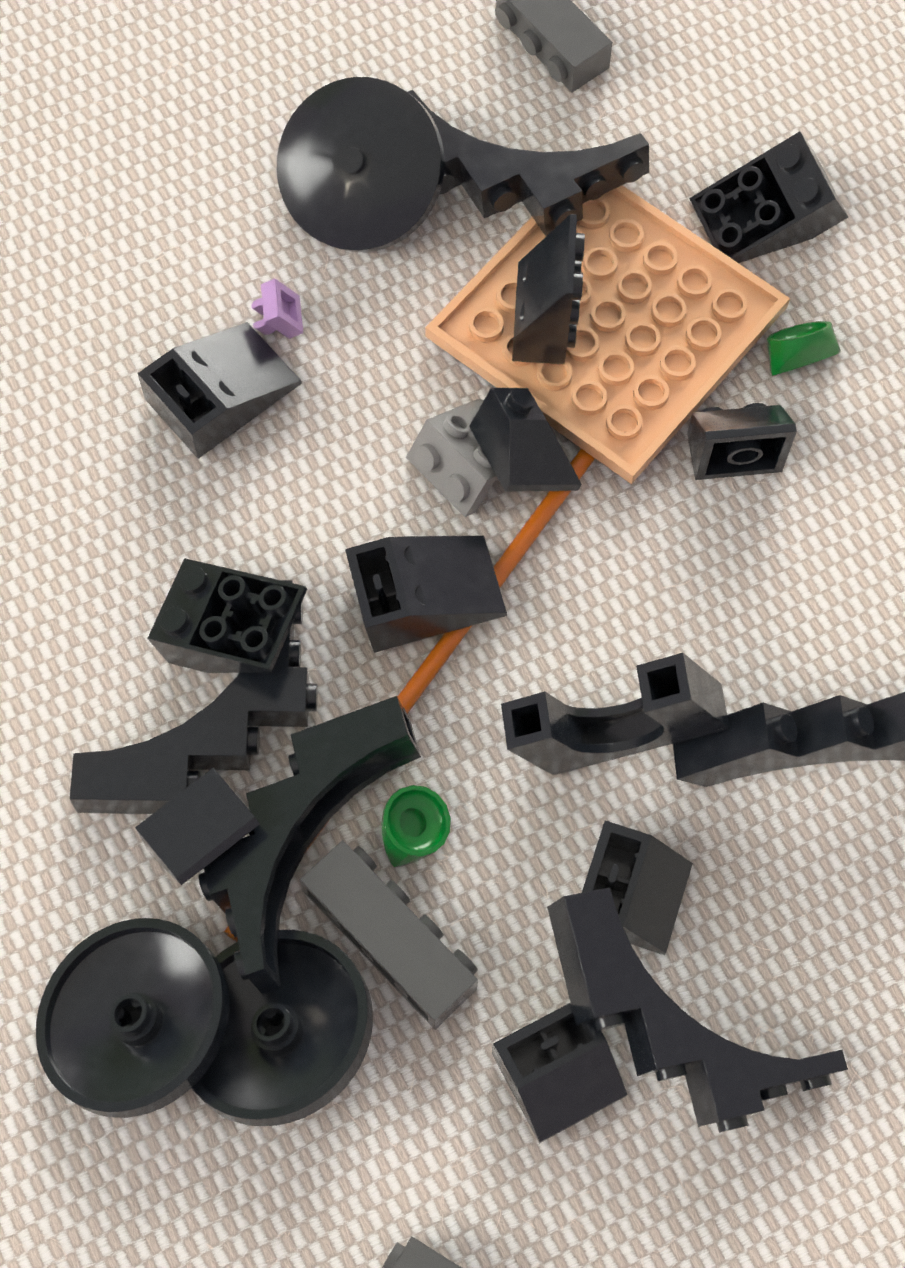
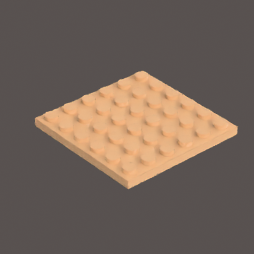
[425,185,790,484]

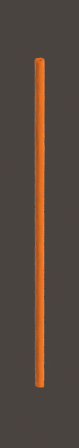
[224,449,595,942]

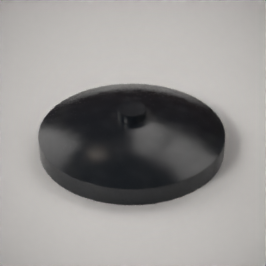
[276,77,445,252]
[36,918,230,1118]
[192,930,373,1127]

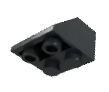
[582,820,693,955]
[492,1003,628,1144]

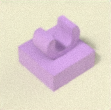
[251,278,303,339]

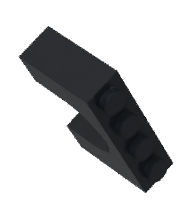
[501,653,730,775]

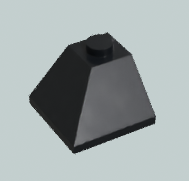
[469,387,582,492]

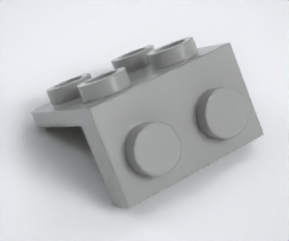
[406,399,499,517]

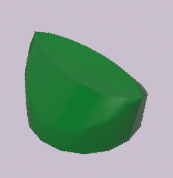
[767,321,841,376]
[381,785,451,868]

